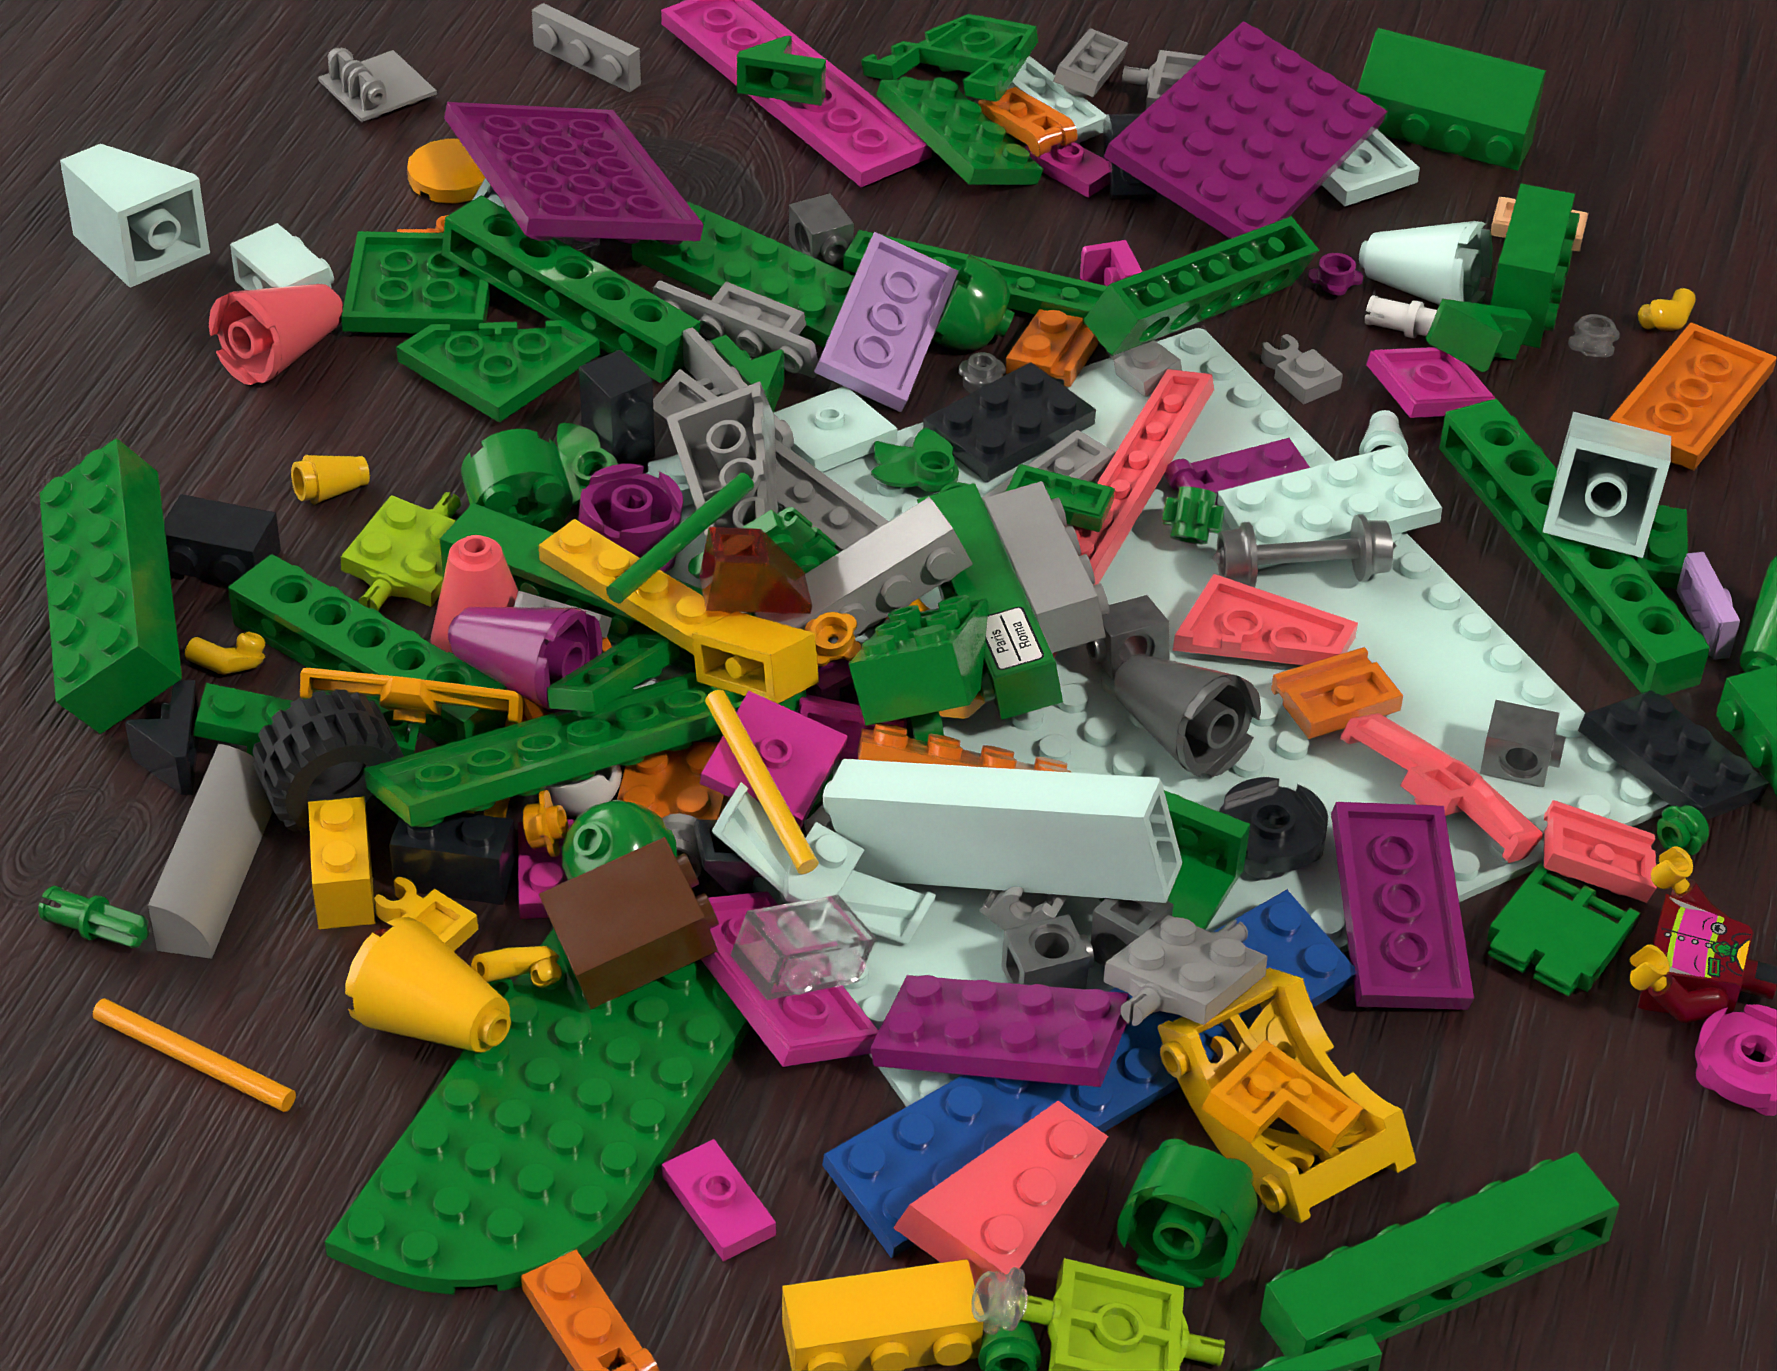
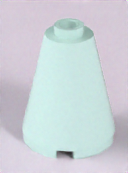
[1359,221,1493,305]

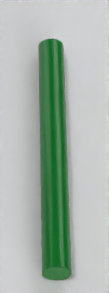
[606,473,754,603]

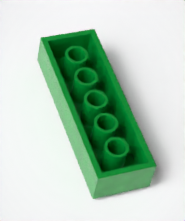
[39,438,182,734]

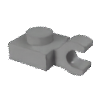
[1106,340,1182,397]

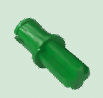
[38,886,150,948]

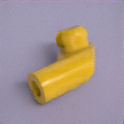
[1638,288,1696,331]
[185,632,265,675]
[471,946,562,988]

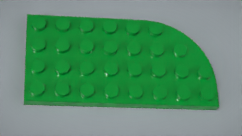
[325,928,752,1294]

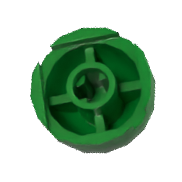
[931,255,1015,352]
[562,800,677,880]

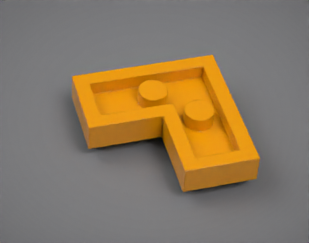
[1201,1040,1364,1152]

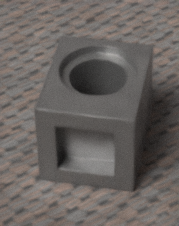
[789,193,854,266]
[1086,595,1170,680]
[1480,700,1566,787]
[1090,898,1174,967]
[1001,914,1094,990]

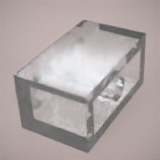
[730,895,876,1000]

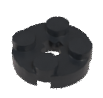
[1219,777,1328,878]

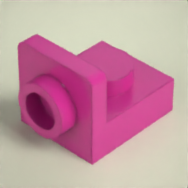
[1080,240,1142,286]

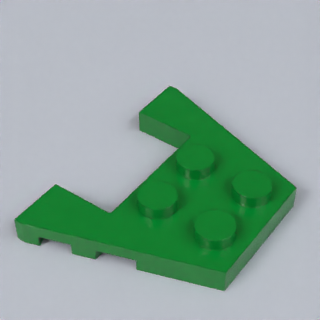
[861,14,1038,102]

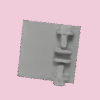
[318,48,437,122]

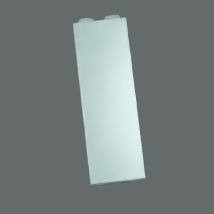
[823,759,1182,903]

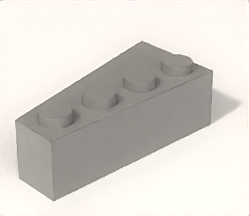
[666,381,778,600]

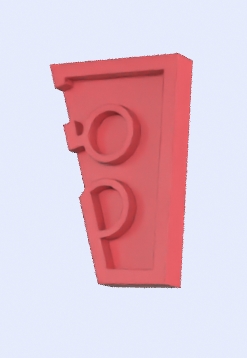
[1173,574,1358,665]

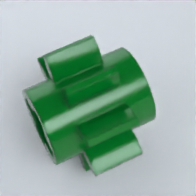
[1162,486,1225,545]

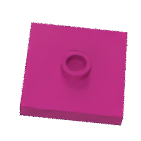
[1366,347,1495,418]
[700,691,848,829]

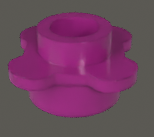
[1308,253,1363,295]

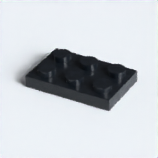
[923,362,1096,482]
[1578,690,1769,820]

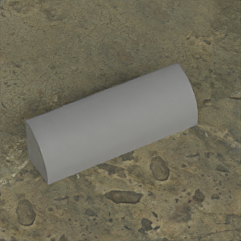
[148,744,273,959]

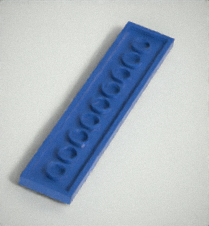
[822,889,1356,1258]

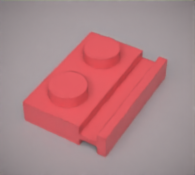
[1544,800,1657,903]

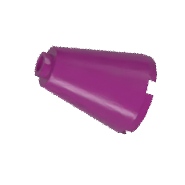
[448,607,603,713]

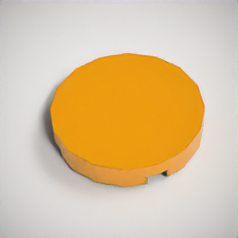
[407,138,485,204]

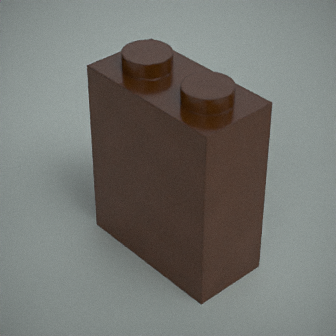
[539,837,719,1009]

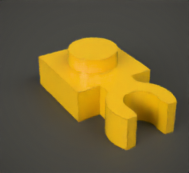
[374,877,478,951]

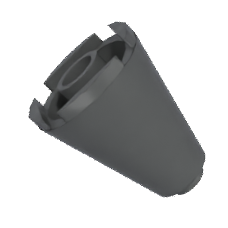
[1114,654,1261,777]

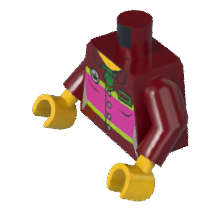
[1630,846,1777,1023]

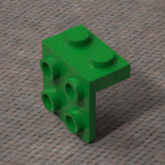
[1099,790,1250,930]

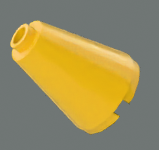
[345,917,511,1052]

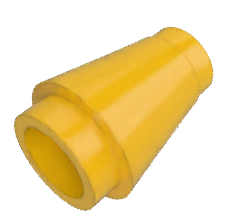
[291,455,370,504]

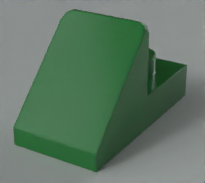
[737,36,826,106]
[1426,299,1532,372]
[710,335,784,412]

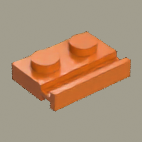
[1006,309,1100,387]
[1271,647,1404,739]

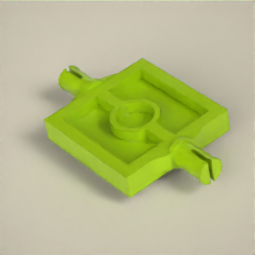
[341,492,462,611]
[1011,1258,1225,1371]

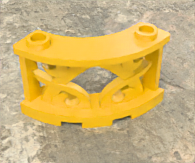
[1158,968,1417,1223]

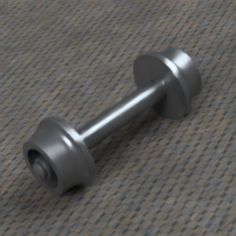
[1212,514,1397,587]

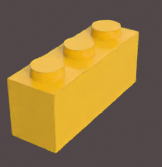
[782,1259,984,1371]

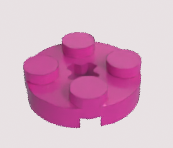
[1695,1005,1777,1116]

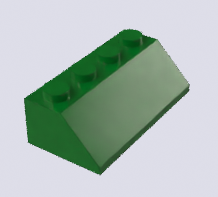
[1357,28,1546,171]

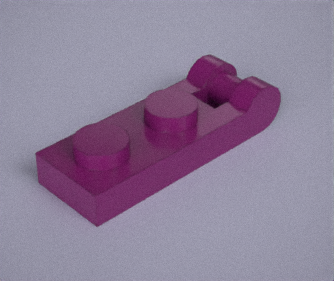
[1164,438,1310,505]

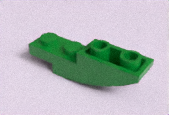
[194,683,420,758]

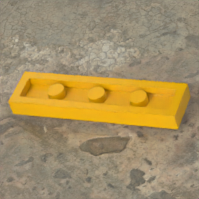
[539,519,730,655]

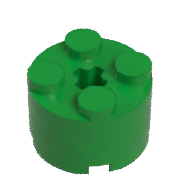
[461,429,573,533]
[1117,1138,1257,1288]

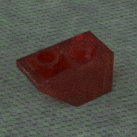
[699,527,812,614]

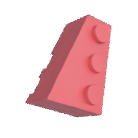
[894,1101,1108,1299]

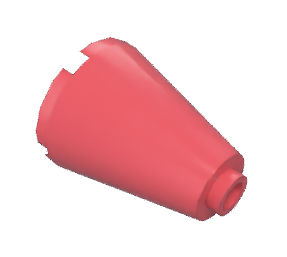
[209,284,343,385]
[431,535,518,665]

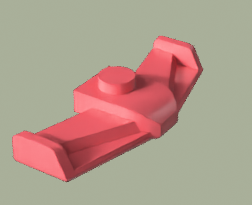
[1340,713,1543,863]

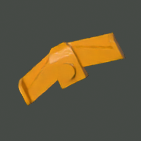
[300,668,524,724]

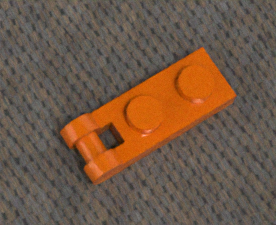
[978,87,1078,157]
[521,1249,659,1371]

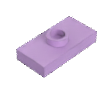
[1676,552,1740,660]

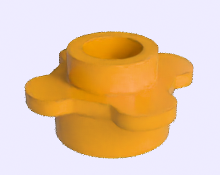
[805,612,862,666]
[523,790,568,857]

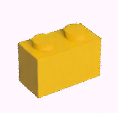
[692,611,819,704]
[308,796,375,929]

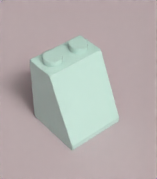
[60,144,210,288]
[1543,412,1671,558]

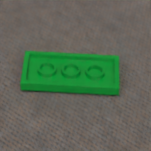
[876,77,1043,185]

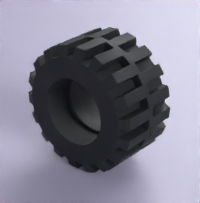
[253,689,404,836]

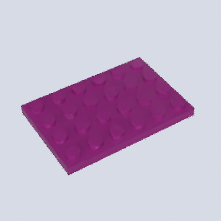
[1104,21,1387,239]
[444,102,704,245]

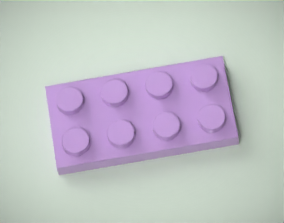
[814,232,958,412]

